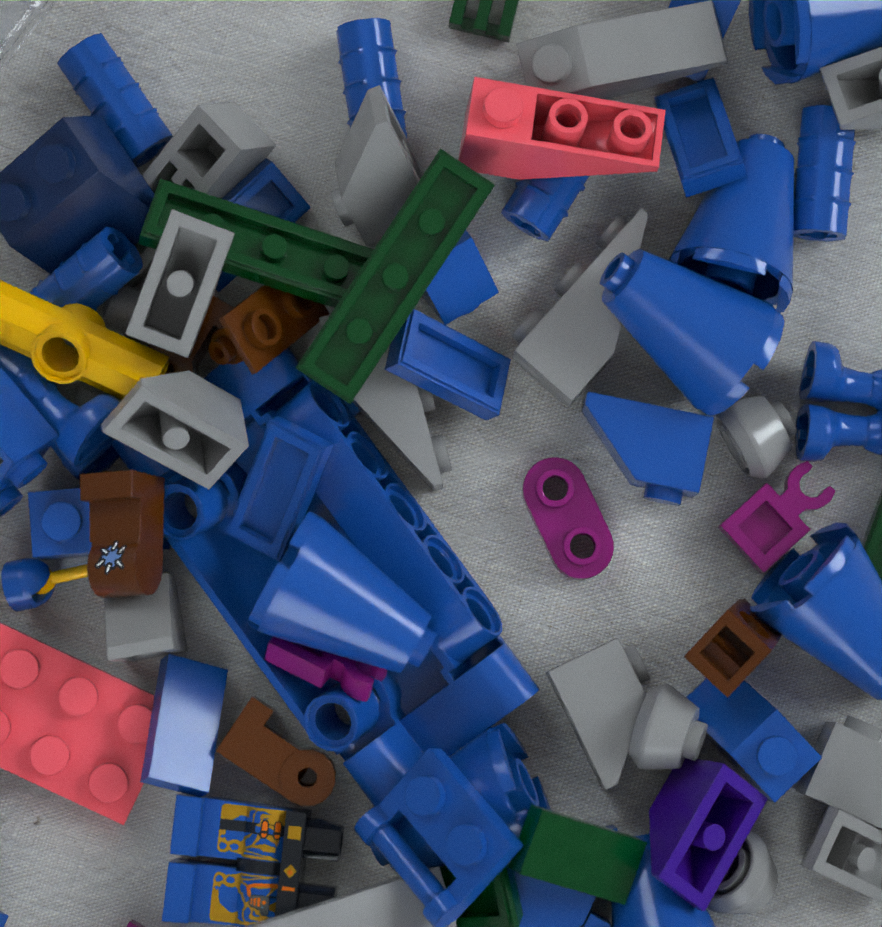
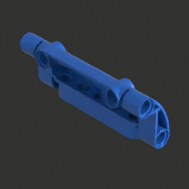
[111,347,540,807]

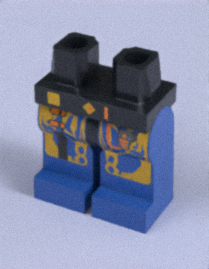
[162,793,344,927]

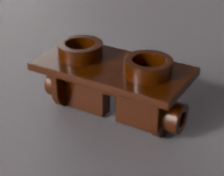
[208,285,330,375]

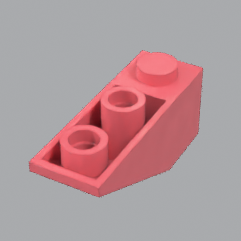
[458,77,666,180]

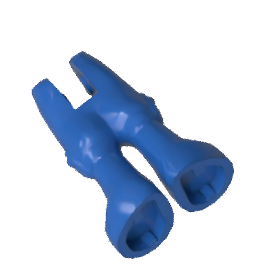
[795,341,882,462]
[0,345,120,481]

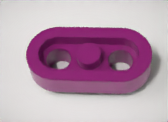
[522,457,614,580]

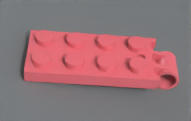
[0,622,155,825]

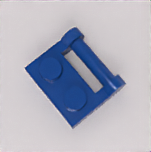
[354,748,524,927]

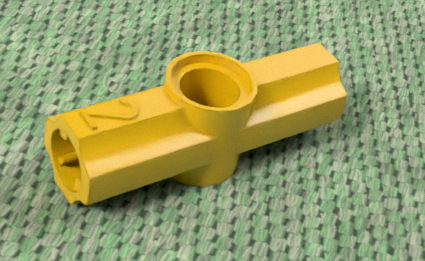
[0,280,170,400]

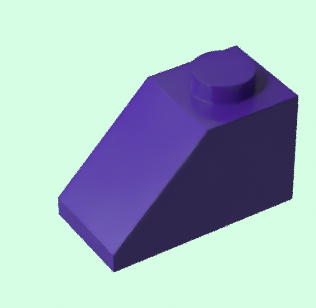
[649,758,768,912]

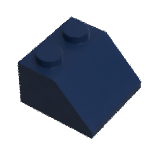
[0,115,154,274]

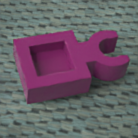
[718,461,835,574]
[265,637,387,702]

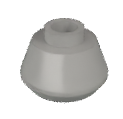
[715,395,797,479]
[629,684,708,770]
[707,831,778,914]

